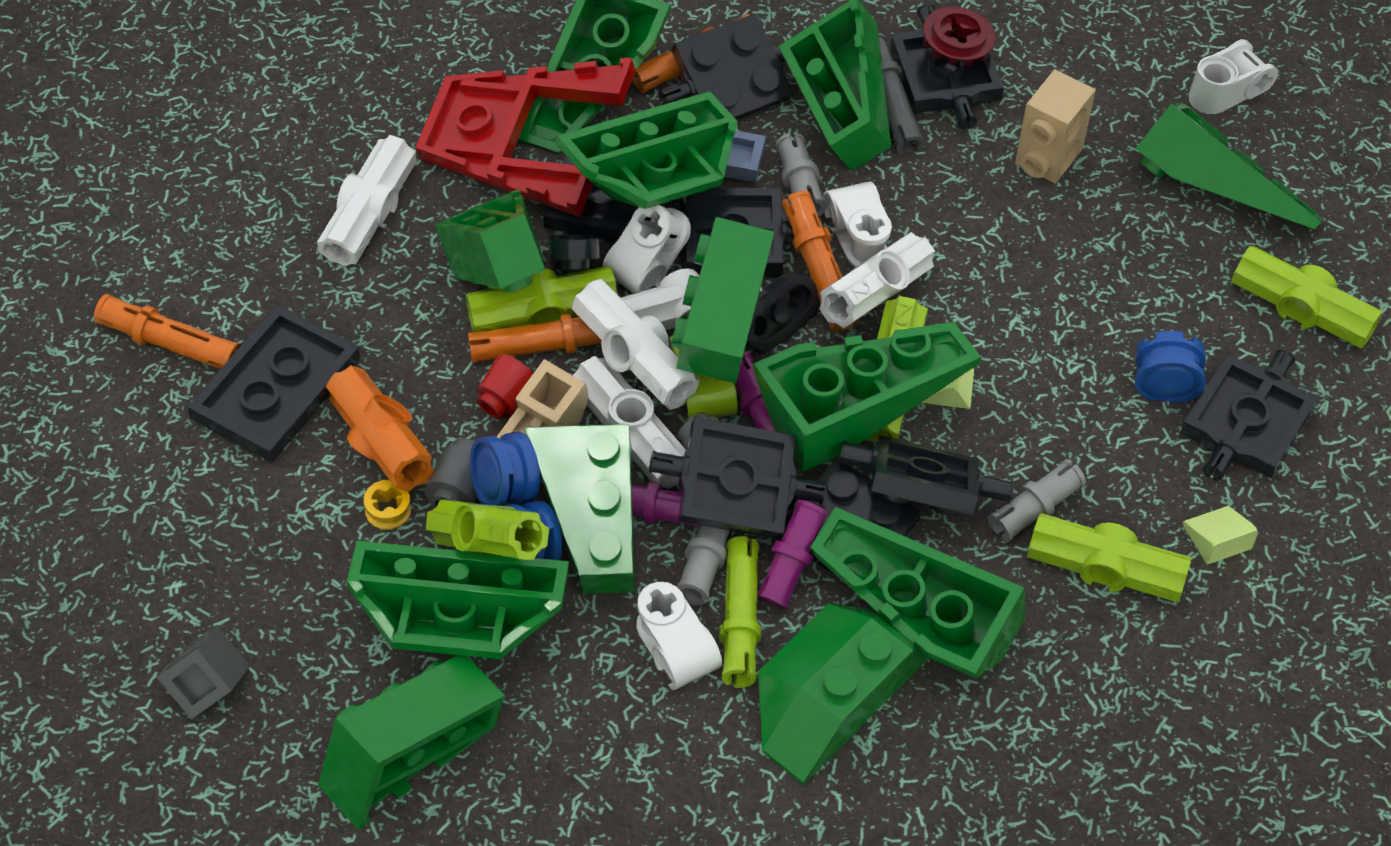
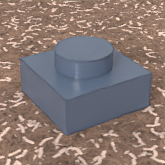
[724,131,766,183]

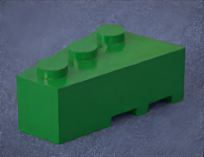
[318,655,505,830]

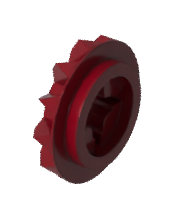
[922,7,995,67]

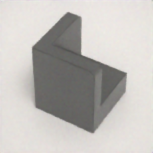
[157,625,249,719]

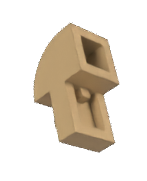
[497,359,588,438]

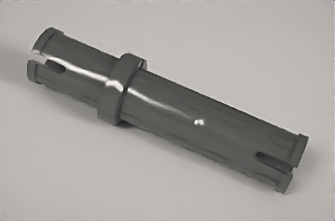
[878,32,925,155]

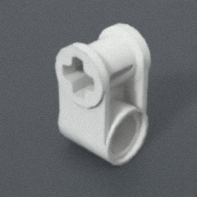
[1188,39,1278,114]
[823,181,892,268]
[602,205,691,294]
[636,582,722,690]

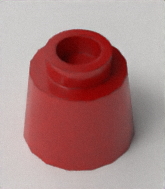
[477,354,534,420]

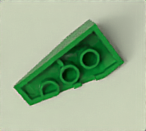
[518,0,672,154]
[1135,102,1324,229]
[753,322,981,472]
[810,507,1026,678]

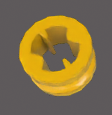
[364,480,411,530]

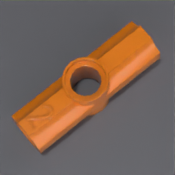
[326,365,434,492]

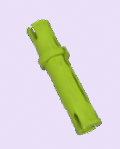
[719,536,761,688]

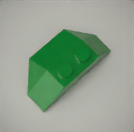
[555,91,738,209]
[347,541,569,659]
[758,603,929,785]

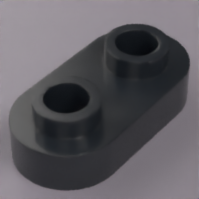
[548,234,600,269]
[745,274,819,351]

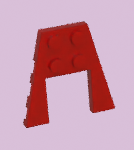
[415,58,636,216]

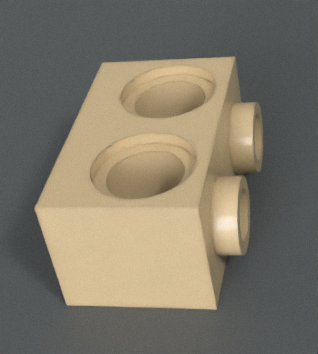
[1015,69,1096,184]

